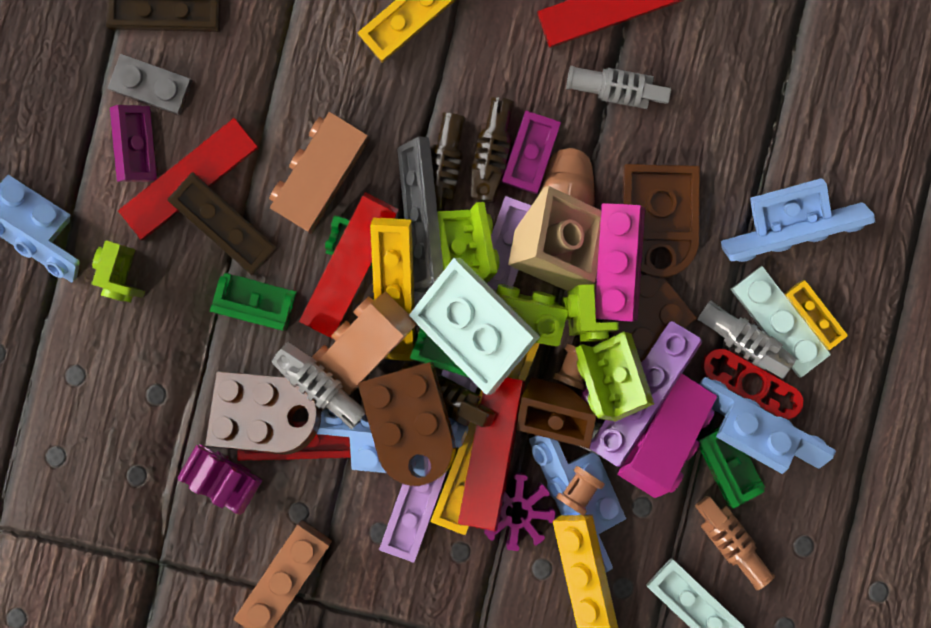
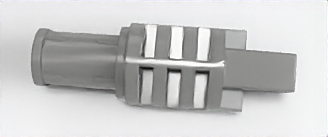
[566,66,671,109]
[697,300,796,378]
[272,342,366,430]

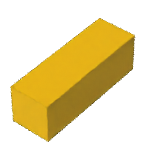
[784,280,848,350]

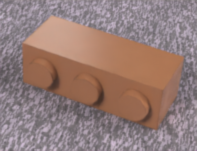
[269,112,370,234]
[312,291,417,396]
[233,520,332,628]

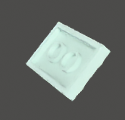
[409,258,540,395]

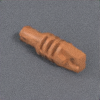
[694,496,775,590]

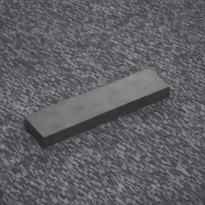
[397,137,444,293]

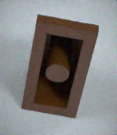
[516,377,597,449]

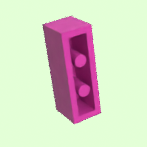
[595,203,645,321]
[617,374,717,498]

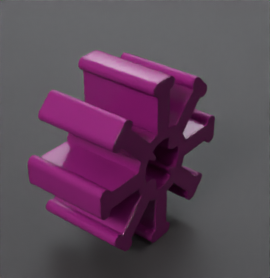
[177,444,263,515]
[484,472,555,551]

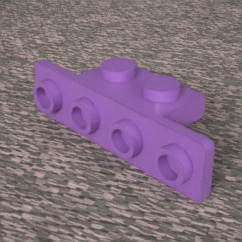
[590,321,702,467]

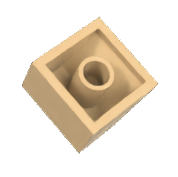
[508,186,601,291]

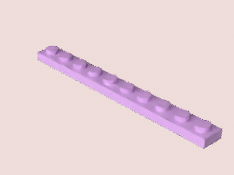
[379,196,532,563]

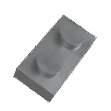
[107,54,192,116]

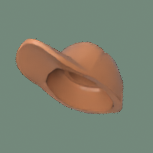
[538,148,595,207]

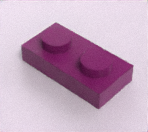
[110,105,157,182]
[502,110,561,194]

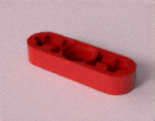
[701,349,803,419]

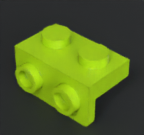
[437,202,500,284]
[92,240,145,303]
[493,284,568,346]
[562,284,619,342]
[575,332,654,422]

